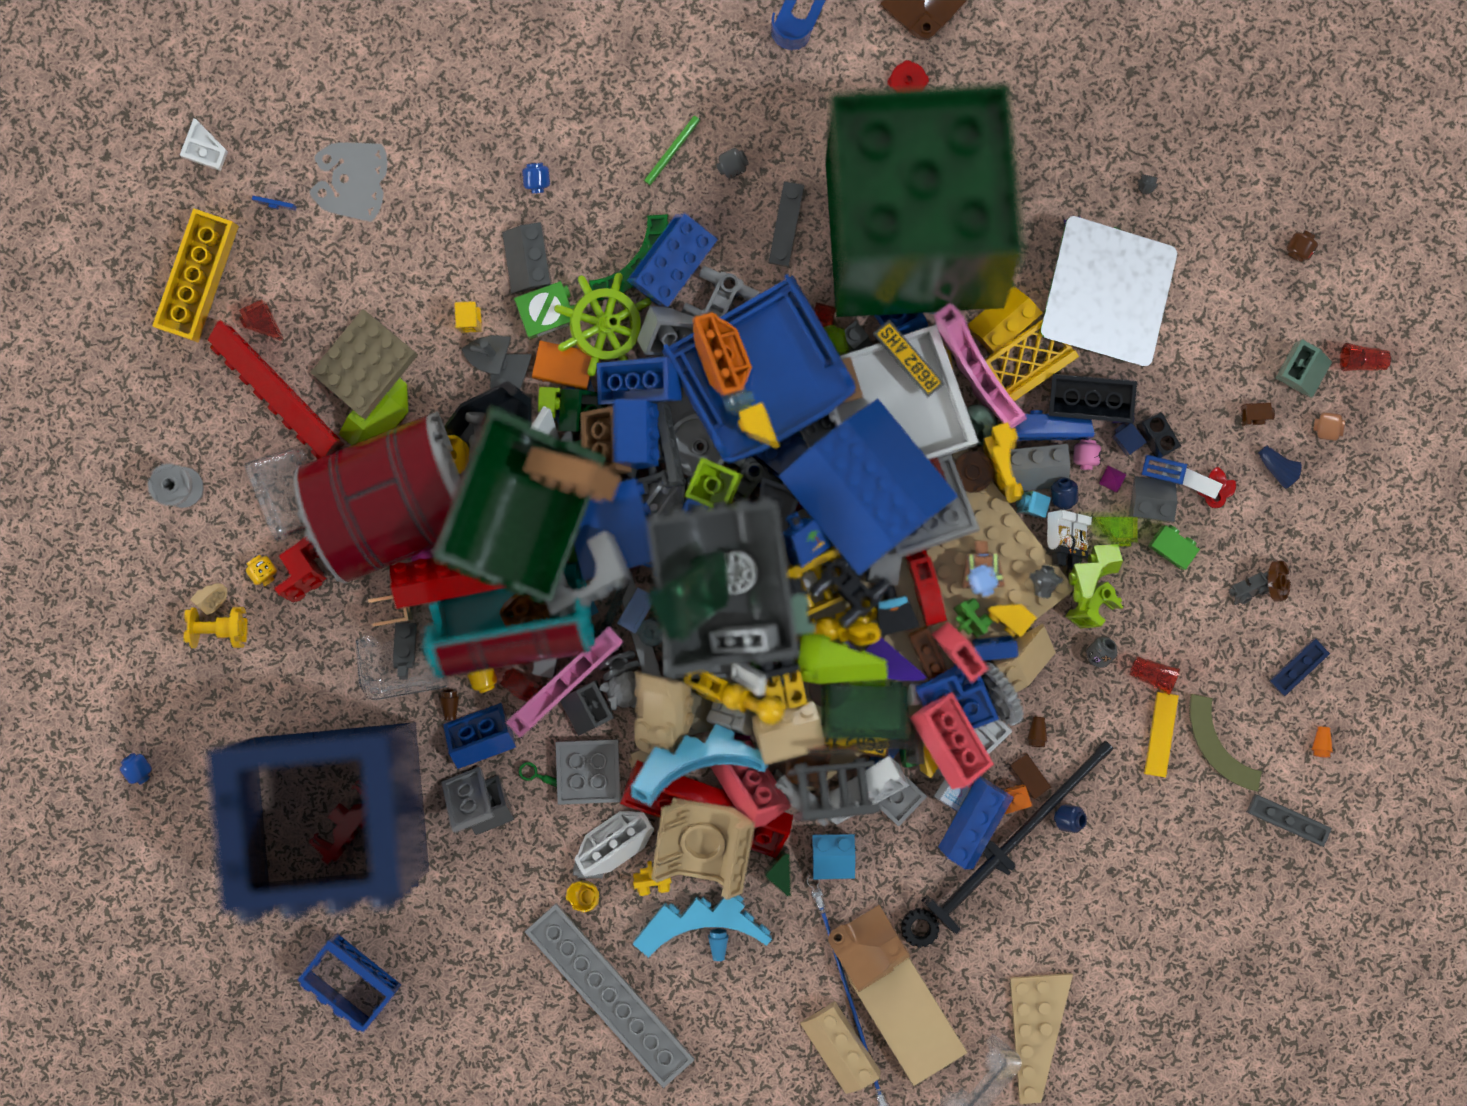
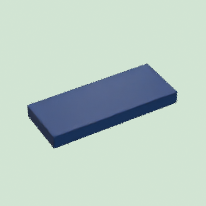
[252,196,297,211]

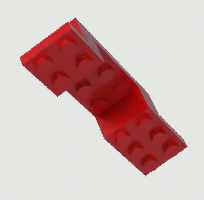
[274,537,327,603]

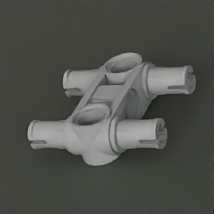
[681,266,760,317]
[772,769,831,826]

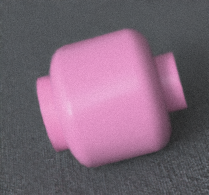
[1073,440,1101,470]

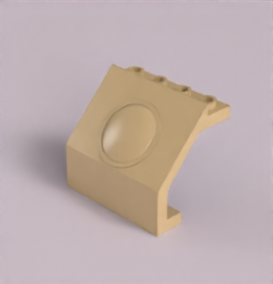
[651,798,755,900]

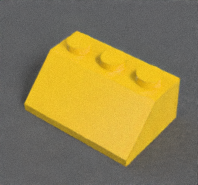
[967,286,1043,354]

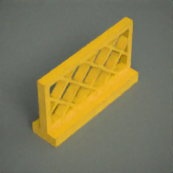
[984,319,1079,401]

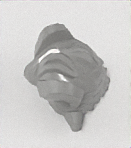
[599,671,637,711]

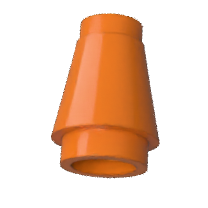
[1312,726,1333,758]

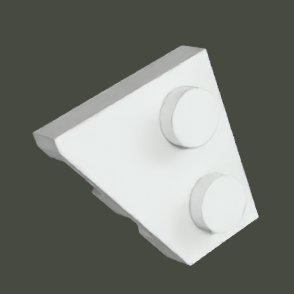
[180,118,228,171]
[974,716,1012,754]

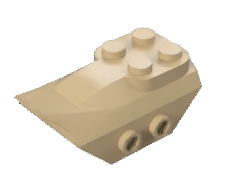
[634,671,694,754]

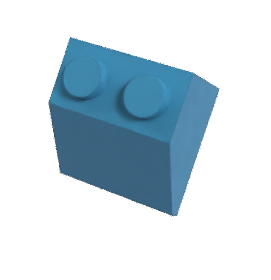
[812,834,855,880]

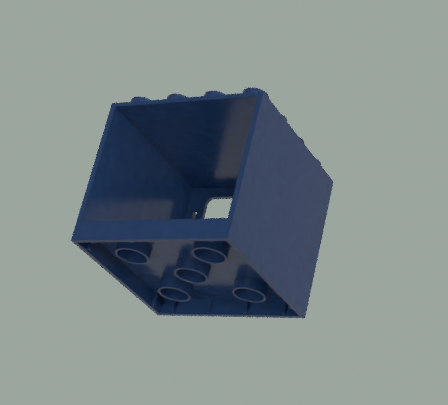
[207,722,429,922]

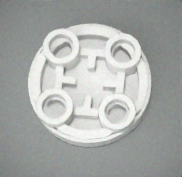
[714,551,758,594]

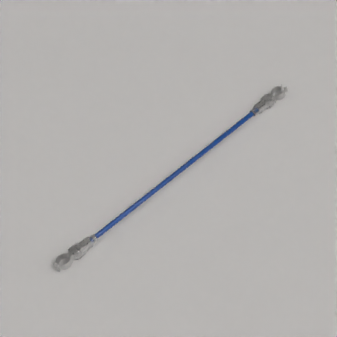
[807,874,889,1106]

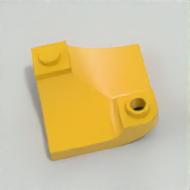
[983,422,1024,503]

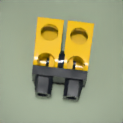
[757,658,807,710]

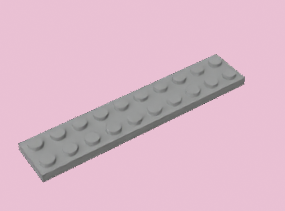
[525,903,695,1088]

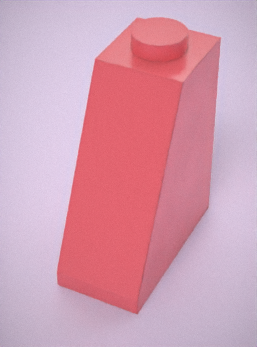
[932,621,988,682]

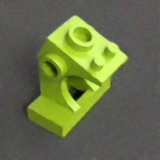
[1065,582,1123,629]

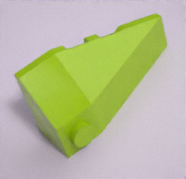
[798,633,888,684]

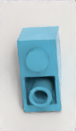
[1016,491,1051,518]

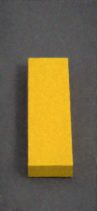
[1144,692,1179,778]

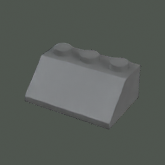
[1010,444,1070,491]

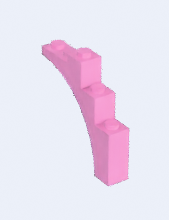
[934,303,1026,428]
[506,627,623,738]

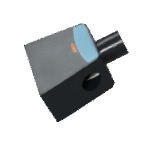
[876,585,920,636]

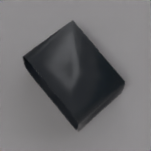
[1137,411,1181,458]

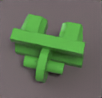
[953,598,992,638]

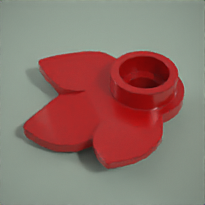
[1197,467,1236,509]

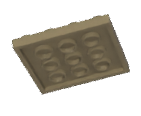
[310,309,418,419]

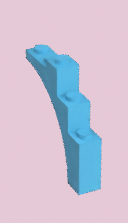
[632,724,768,805]
[633,895,772,957]

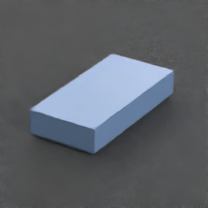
[617,587,656,634]

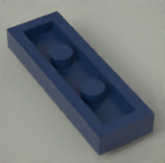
[1269,638,1330,696]

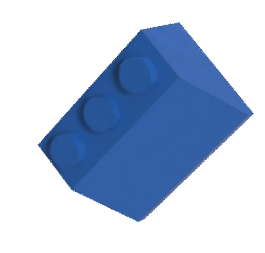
[613,399,660,469]
[443,703,516,769]

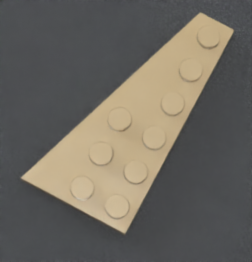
[1010,973,1073,1104]

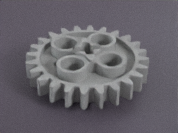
[982,662,1024,726]

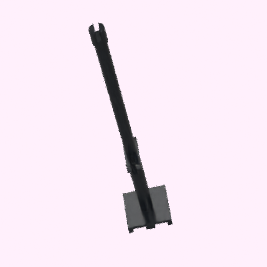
[921,741,1114,935]

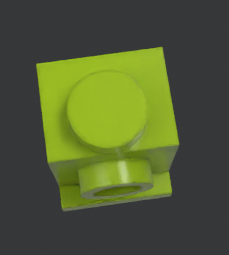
[538,387,561,418]

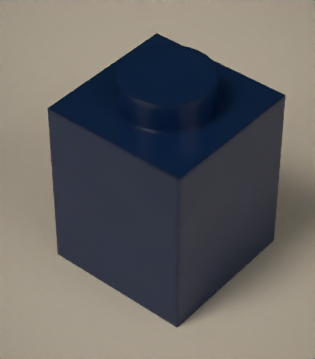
[1111,423,1147,456]

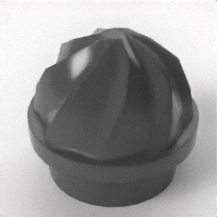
[1137,174,1158,195]

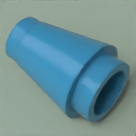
[708,928,729,961]

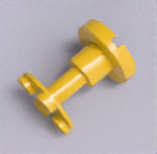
[183,607,248,649]

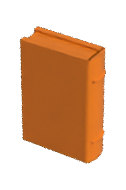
[532,340,591,390]

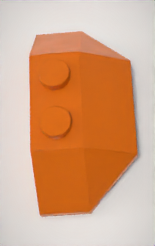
[693,312,752,396]

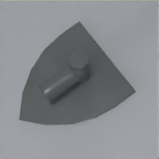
[462,335,511,375]

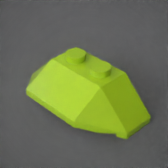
[338,378,409,445]

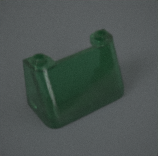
[647,550,729,641]
[821,682,910,739]

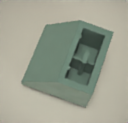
[1275,339,1332,398]

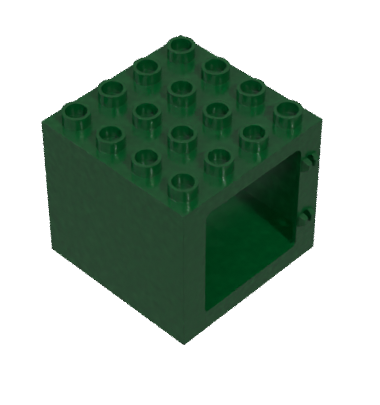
[825,84,1024,317]

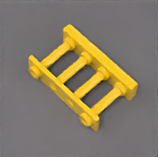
[786,545,844,616]

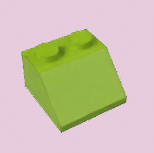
[685,457,743,507]

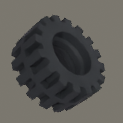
[901,908,939,948]

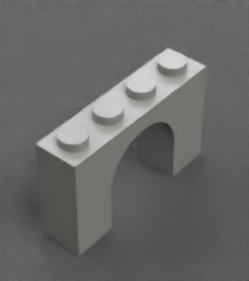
[546,531,632,619]

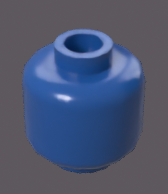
[522,163,550,193]
[120,753,152,785]

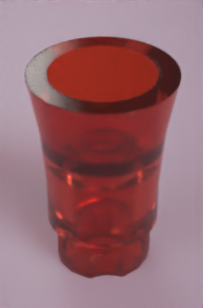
[1340,343,1391,371]
[1130,656,1180,695]

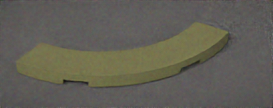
[1189,694,1262,792]

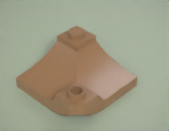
[828,905,911,992]

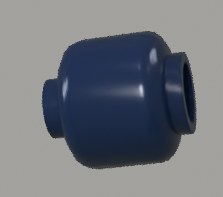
[1051,477,1079,510]
[1054,804,1087,833]

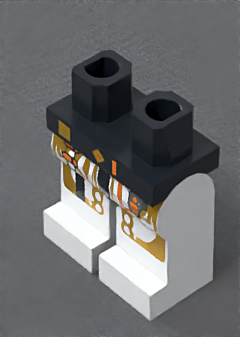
[1046,510,1092,570]

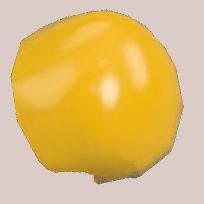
[566,880,599,913]

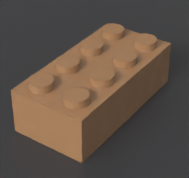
[523,447,621,503]

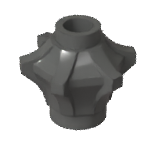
[1029,565,1063,598]

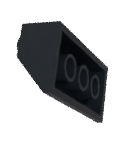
[1049,374,1138,423]

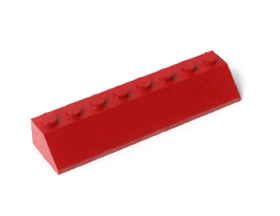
[208,320,345,459]
[620,760,793,858]

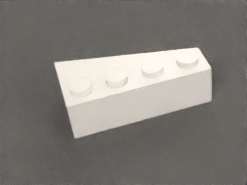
[829,756,910,824]

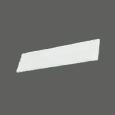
[1162,465,1223,499]

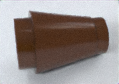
[439,689,459,721]
[1027,717,1048,748]

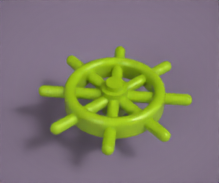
[554,273,651,376]

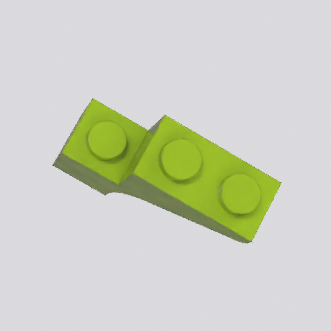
[1069,544,1123,610]

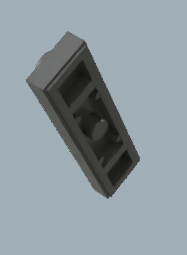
[768,181,804,267]

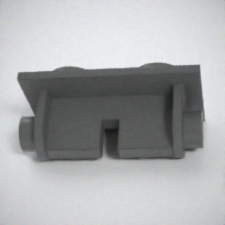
[1228,572,1269,605]

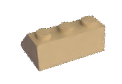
[752,701,826,765]

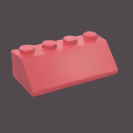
[910,692,994,789]
[710,741,791,828]

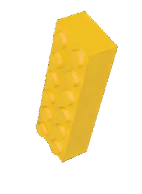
[152,208,239,343]

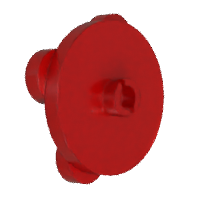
[888,60,929,90]

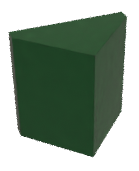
[764,848,791,896]

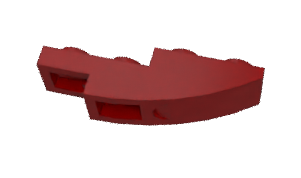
[905,549,947,627]

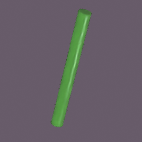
[644,115,700,186]

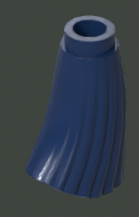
[1258,445,1302,489]

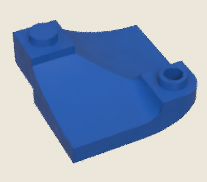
[916,664,999,729]

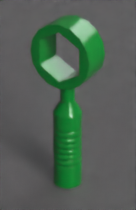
[518,762,557,788]

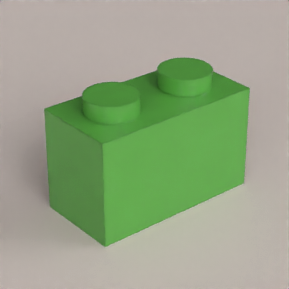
[1148,525,1200,570]

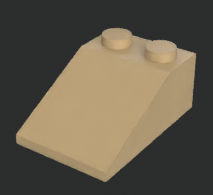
[991,623,1056,693]

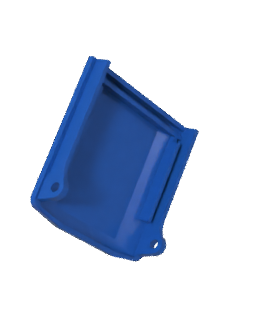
[662,274,856,463]

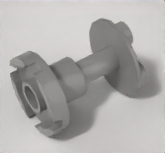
[148,463,204,508]

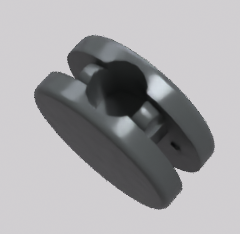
[598,650,640,682]

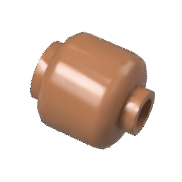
[1313,412,1345,441]

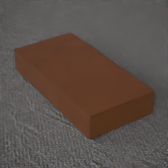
[1010,753,1051,799]

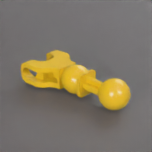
[796,601,880,646]
[684,671,784,725]

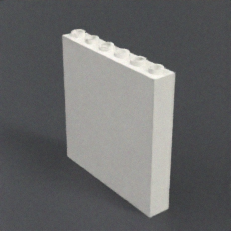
[828,325,978,461]

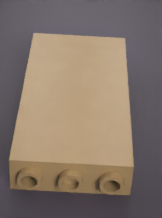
[847,958,967,1086]

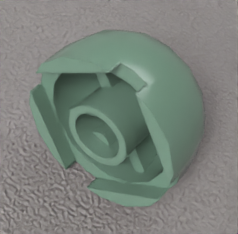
[966,404,998,446]

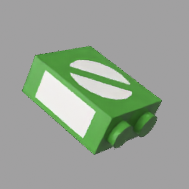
[514,281,575,340]

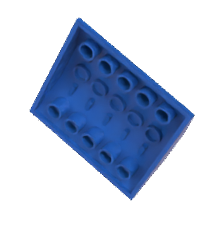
[779,398,958,576]

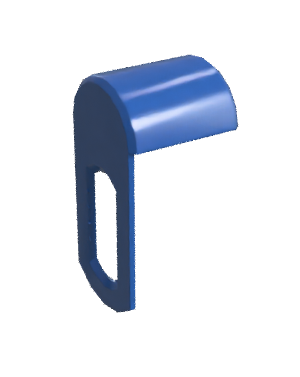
[771,0,826,50]

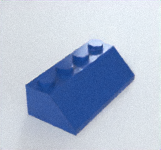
[597,357,682,406]
[1015,410,1094,441]
[938,776,1014,869]

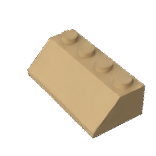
[800,1001,881,1094]

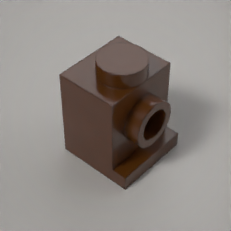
[1241,403,1275,426]

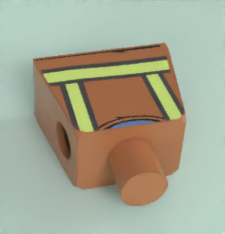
[962,541,1005,589]

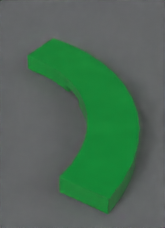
[589,214,668,301]

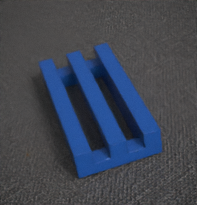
[1141,455,1188,485]

